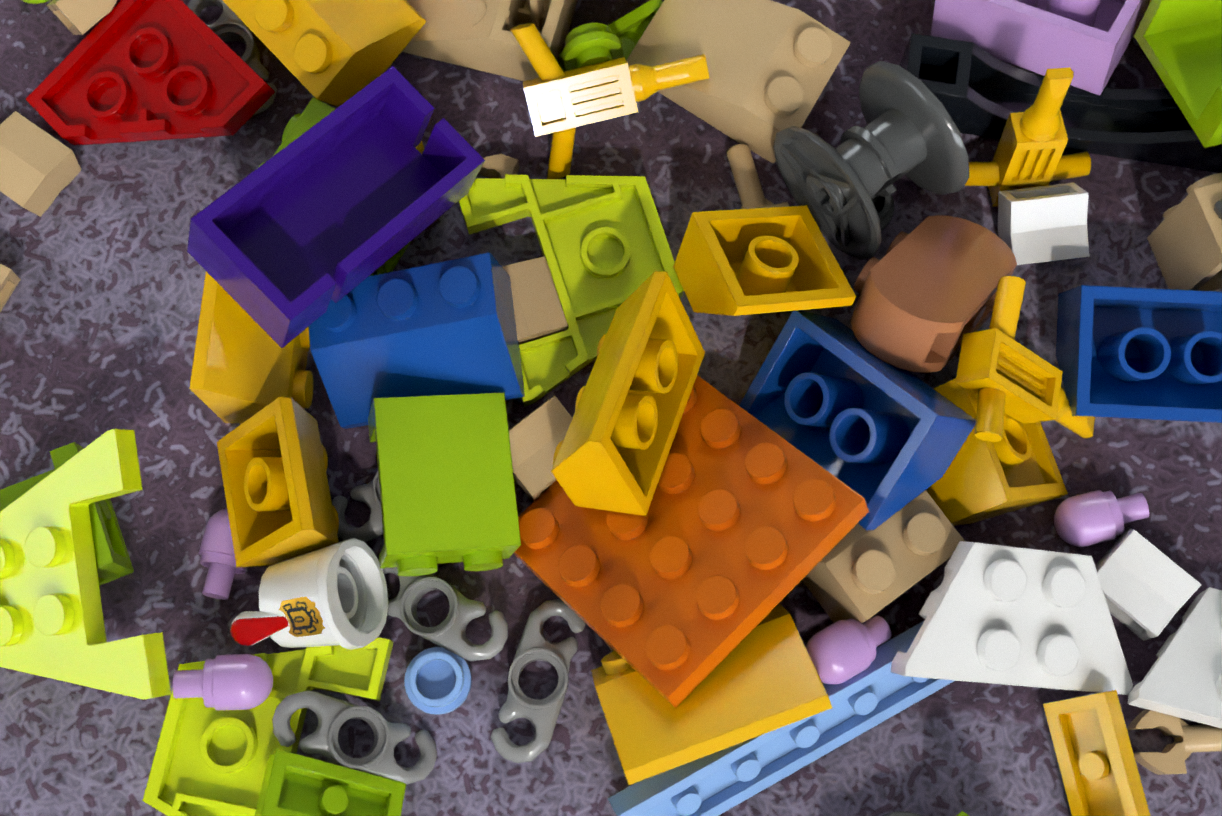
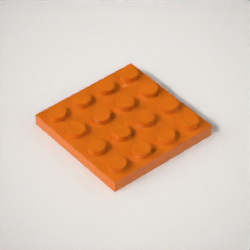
[513,375,869,708]

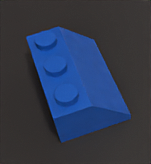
[308,252,525,429]
[1056,285,1222,423]
[739,310,976,530]

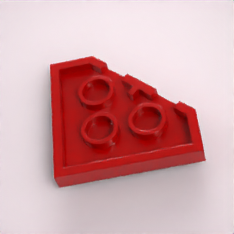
[25,0,275,146]

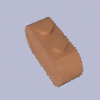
[851,215,1017,373]

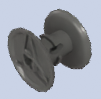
[773,61,969,260]

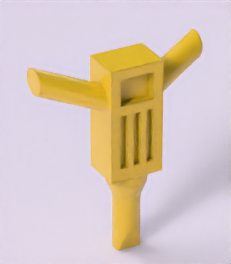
[510,23,710,179]
[965,67,1091,207]
[955,276,1095,442]

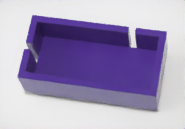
[187,66,485,348]

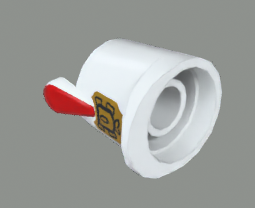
[230,538,388,650]

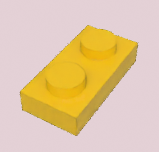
[1043,690,1151,816]

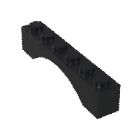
[899,33,1222,173]

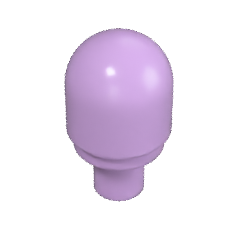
[1054,490,1149,547]
[199,508,247,600]
[806,616,891,685]
[173,654,273,711]

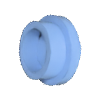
[404,647,472,715]

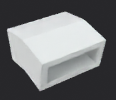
[998,182,1090,265]
[1095,527,1202,641]

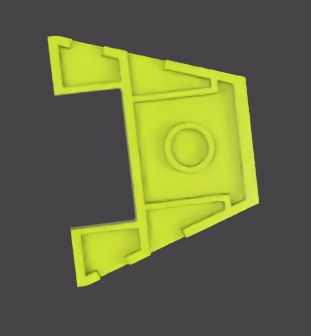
[458,174,684,406]
[0,429,171,700]
[143,638,393,816]

